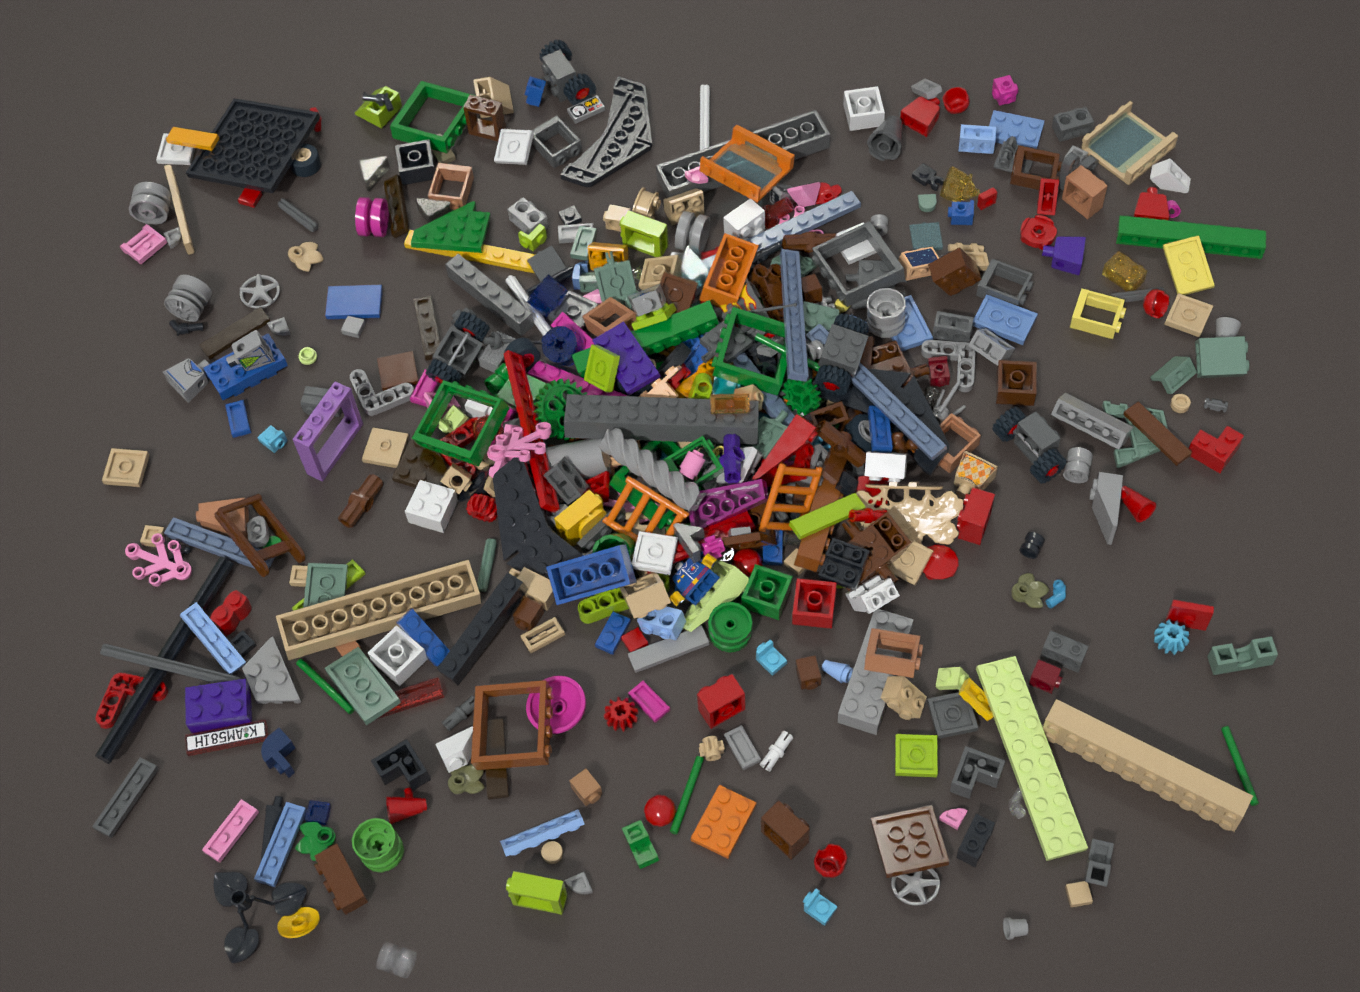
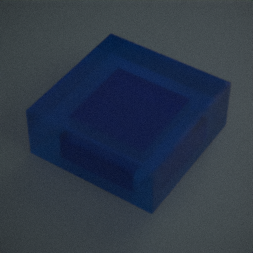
[305,800,331,825]

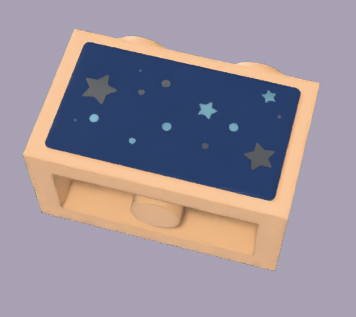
[898,247,939,281]

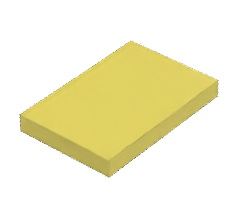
[1162,236,1215,295]

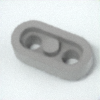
[247,516,269,548]

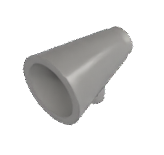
[1216,317,1241,338]

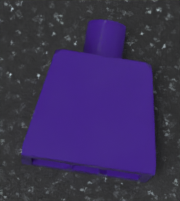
[1042,237,1086,275]

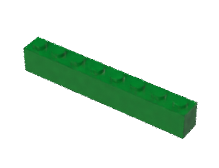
[1116,216,1266,259]
[572,300,719,378]

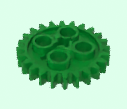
[533,379,587,440]

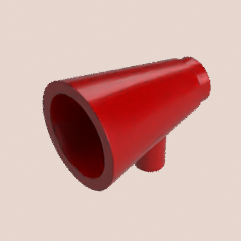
[1121,486,1156,522]
[386,788,427,824]

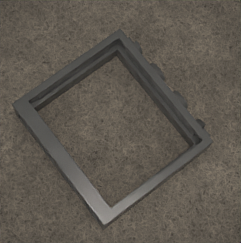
[812,221,905,307]

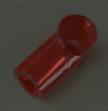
[761,197,794,229]

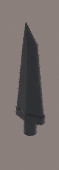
[260,796,284,863]

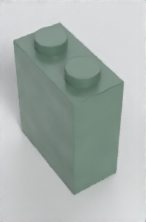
[1195,336,1249,378]

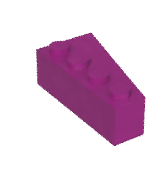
[689,479,769,528]

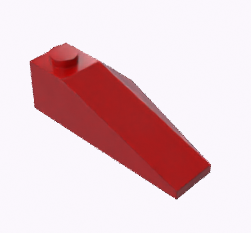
[752,414,818,480]

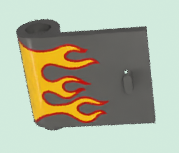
[714,282,771,343]

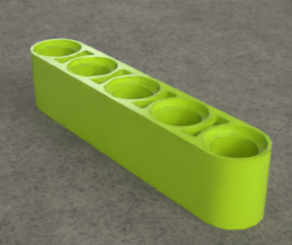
[578,573,670,624]

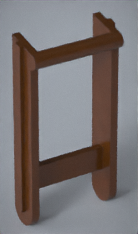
[214,494,305,577]

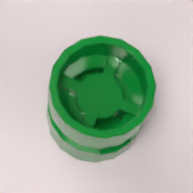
[484,363,509,396]

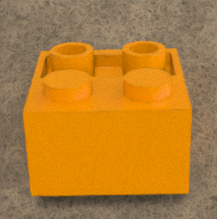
[587,242,629,270]

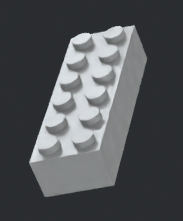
[837,609,914,735]

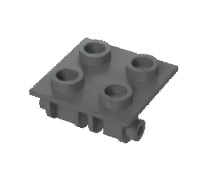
[993,136,1033,174]

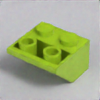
[355,86,402,129]

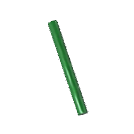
[754,333,820,372]
[296,658,354,714]
[1221,726,1259,806]
[670,756,704,834]

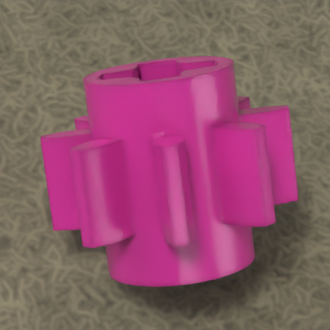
[701,535,725,559]

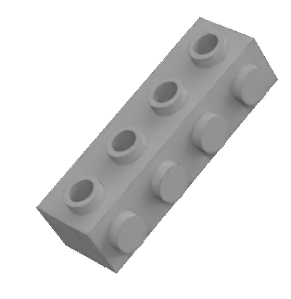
[1051,393,1133,449]

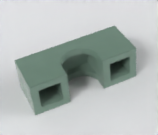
[1207,636,1278,675]

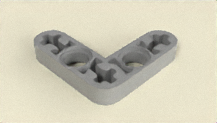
[921,340,975,392]
[350,369,414,416]

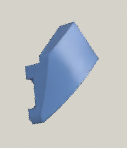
[572,261,589,290]

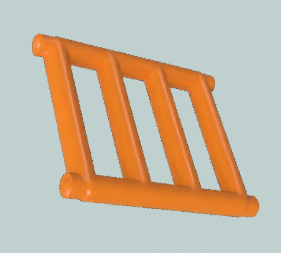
[759,463,823,532]
[602,476,689,543]

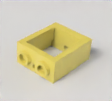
[1070,289,1126,339]

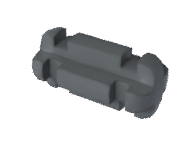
[1204,398,1228,412]

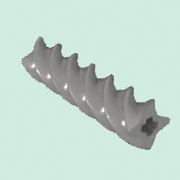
[598,428,707,512]

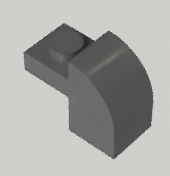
[1084,838,1114,887]

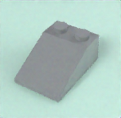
[1089,472,1123,545]

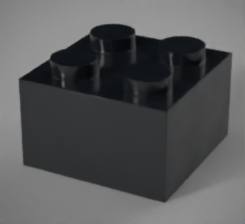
[395,140,435,185]

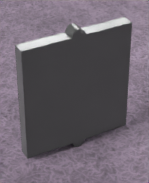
[527,245,566,282]

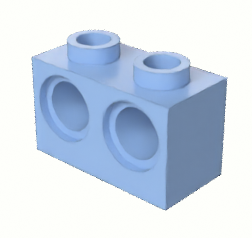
[958,125,996,154]
[637,606,686,640]

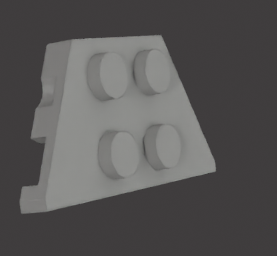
[242,637,301,704]

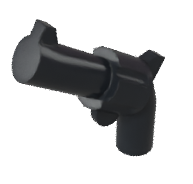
[362,92,394,112]
[169,320,204,336]

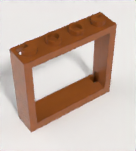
[471,680,554,770]

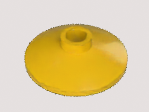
[277,907,320,938]

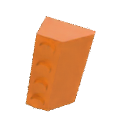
[699,233,759,306]

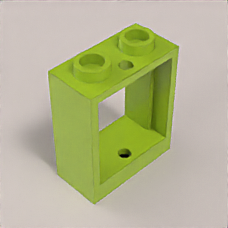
[619,210,669,257]
[506,871,567,915]

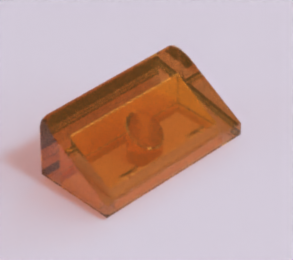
[710,394,750,414]

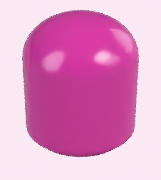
[1167,200,1181,218]

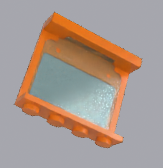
[699,125,795,203]

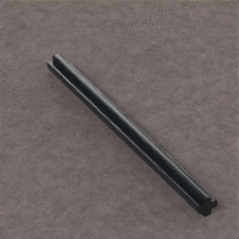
[95,557,234,764]

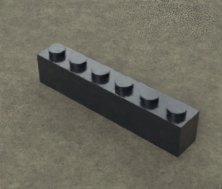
[437,572,528,686]

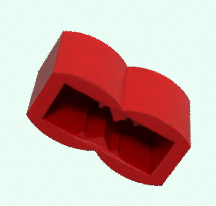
[210,590,252,636]

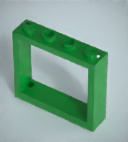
[390,81,475,154]
[711,307,787,396]
[412,380,510,467]
[609,441,705,530]

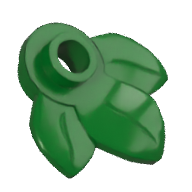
[295,822,336,861]

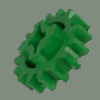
[782,379,821,416]

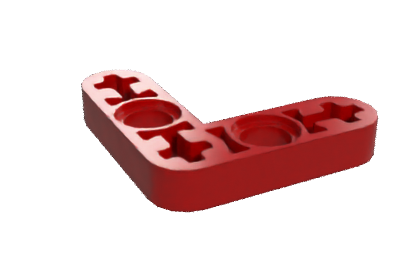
[440,417,484,481]
[96,673,168,729]

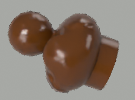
[891,432,918,454]

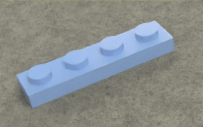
[180,602,246,675]
[500,809,584,857]

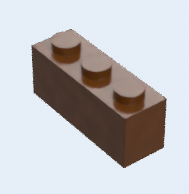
[314,843,368,915]

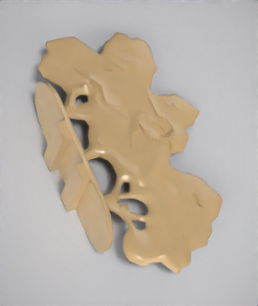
[853,481,963,545]

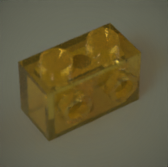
[1102,251,1147,291]

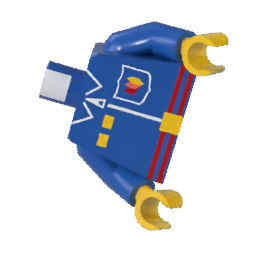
[669,553,720,607]

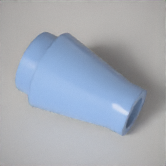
[821,660,853,683]

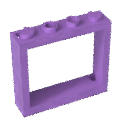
[293,382,363,482]

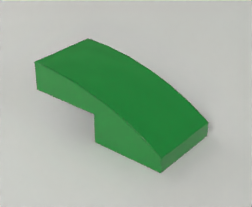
[622,820,659,869]

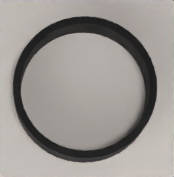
[657,343,691,379]

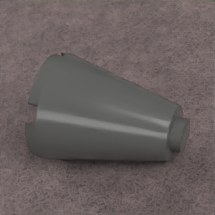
[867,115,902,161]

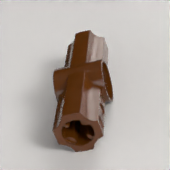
[782,232,837,253]
[816,420,866,468]
[338,474,384,528]

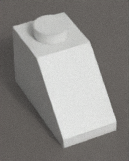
[1150,159,1191,193]
[435,726,473,773]

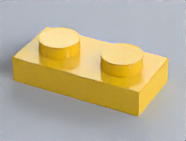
[959,678,993,721]

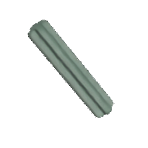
[477,538,497,592]

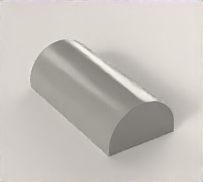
[546,439,611,479]

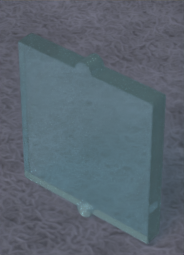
[909,222,943,250]

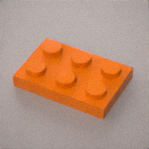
[691,785,757,859]

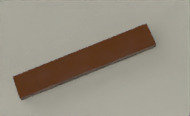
[821,407,866,485]

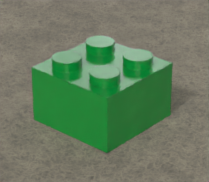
[742,564,793,620]

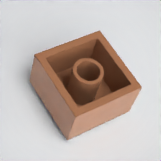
[1062,165,1107,219]

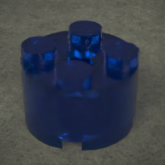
[526,274,568,317]
[542,326,584,366]

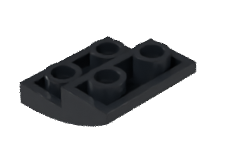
[818,538,870,591]

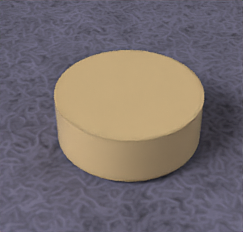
[1170,394,1191,413]
[541,841,563,864]

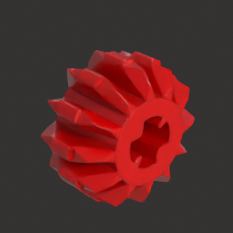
[466,494,498,522]
[604,696,638,732]

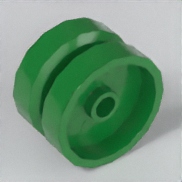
[708,602,752,653]

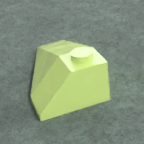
[683,559,749,632]

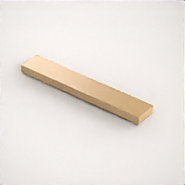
[164,165,195,255]

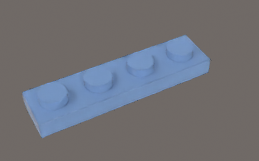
[254,802,307,887]

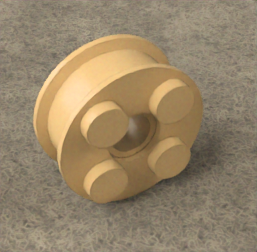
[632,187,661,220]

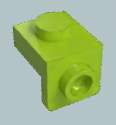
[518,224,547,251]

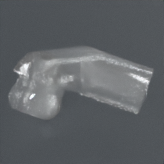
[1008,788,1026,819]

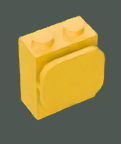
[554,490,606,547]

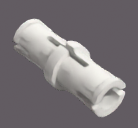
[760,731,794,772]

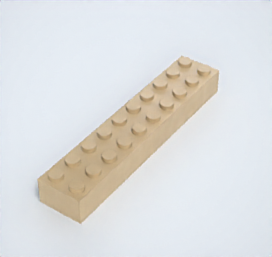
[276,560,481,660]
[1043,699,1253,832]

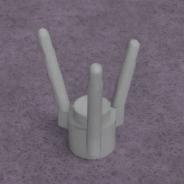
[932,380,966,425]

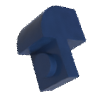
[261,728,296,778]

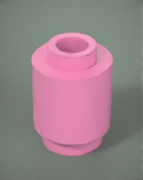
[679,450,706,480]

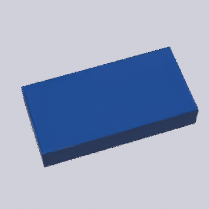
[225,400,251,438]

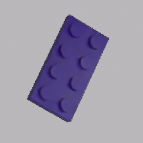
[592,322,660,396]

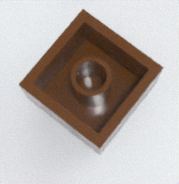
[928,247,982,296]
[996,360,1037,406]
[761,800,810,860]

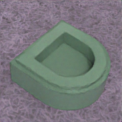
[918,194,937,212]

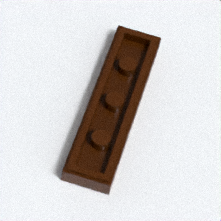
[1123,402,1192,466]

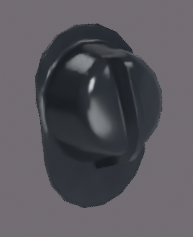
[458,466,490,502]

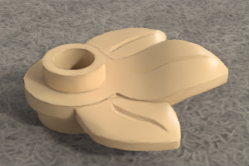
[288,242,323,272]

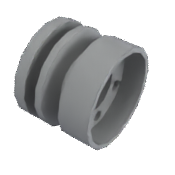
[164,275,212,322]
[867,288,906,338]

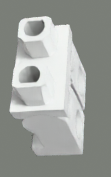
[845,575,900,614]

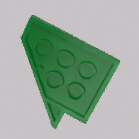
[411,201,490,253]

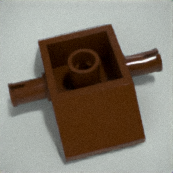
[871,340,930,389]
[841,512,912,591]

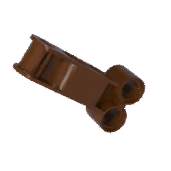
[747,264,784,323]

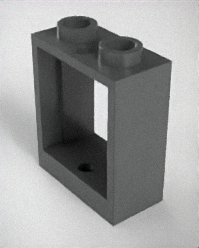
[532,116,582,168]
[976,259,1034,306]

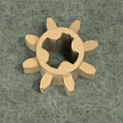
[699,736,725,761]

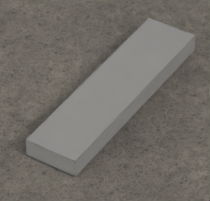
[628,625,709,673]

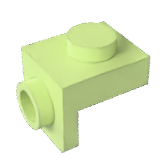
[438,405,469,434]
[936,667,969,691]

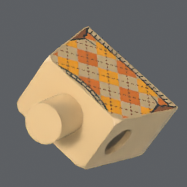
[954,451,998,499]

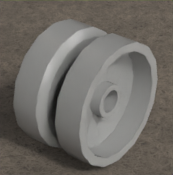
[128,182,172,225]
[675,211,710,255]

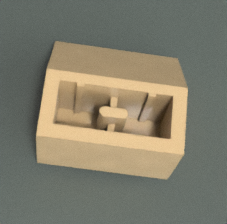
[474,77,514,118]
[663,188,704,225]

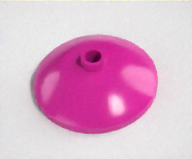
[526,676,586,734]

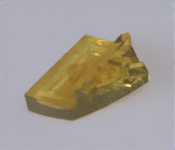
[940,166,980,202]

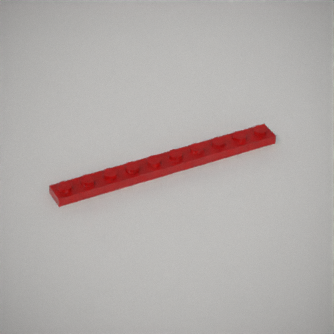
[504,350,560,513]

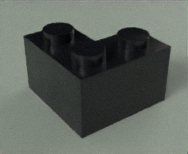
[371,739,431,791]

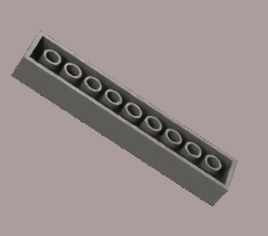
[656,110,830,198]
[564,394,759,444]

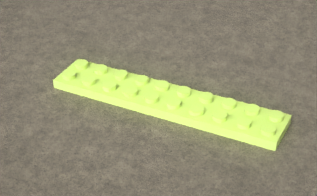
[976,656,1088,861]

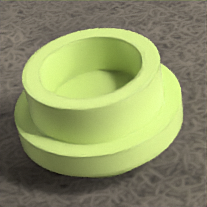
[299,347,317,365]

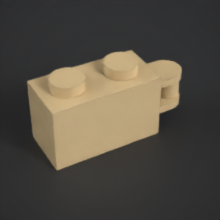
[509,567,555,611]

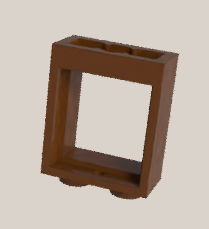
[463,95,506,141]
[1010,145,1062,190]

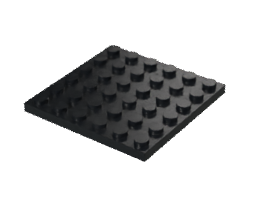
[186,98,320,193]

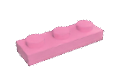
[202,799,259,863]

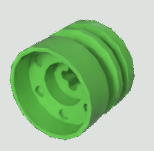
[352,818,404,873]

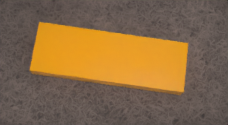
[166,127,219,151]

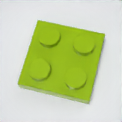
[631,302,677,330]
[584,344,620,392]
[895,734,938,777]

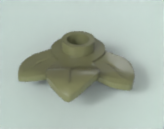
[1011,573,1049,608]
[448,764,485,794]

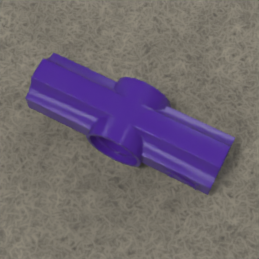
[719,433,745,484]

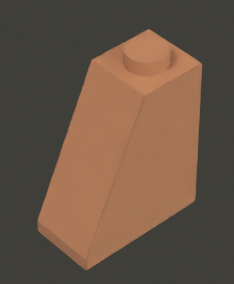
[196,498,249,540]

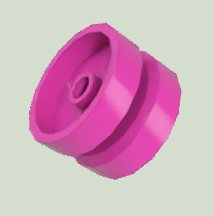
[355,197,389,237]

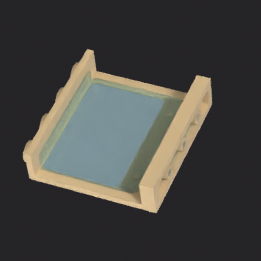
[1081,101,1178,185]

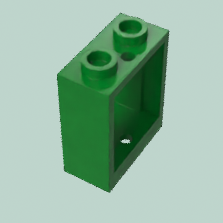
[663,436,724,488]

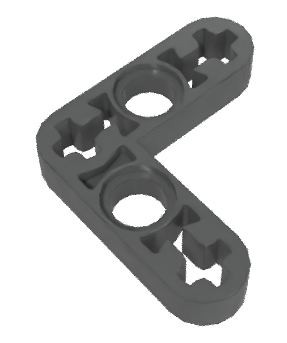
[1058,152,1099,191]

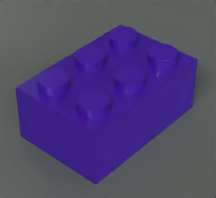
[185,679,252,734]

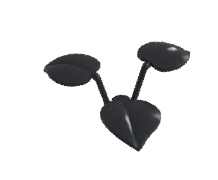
[213,872,307,963]

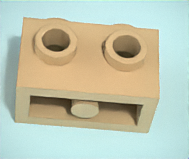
[881,676,927,720]

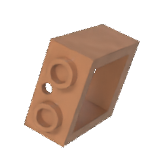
[428,163,474,210]
[582,297,636,337]
[939,413,981,473]
[864,628,923,678]

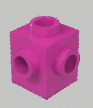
[992,75,1018,106]

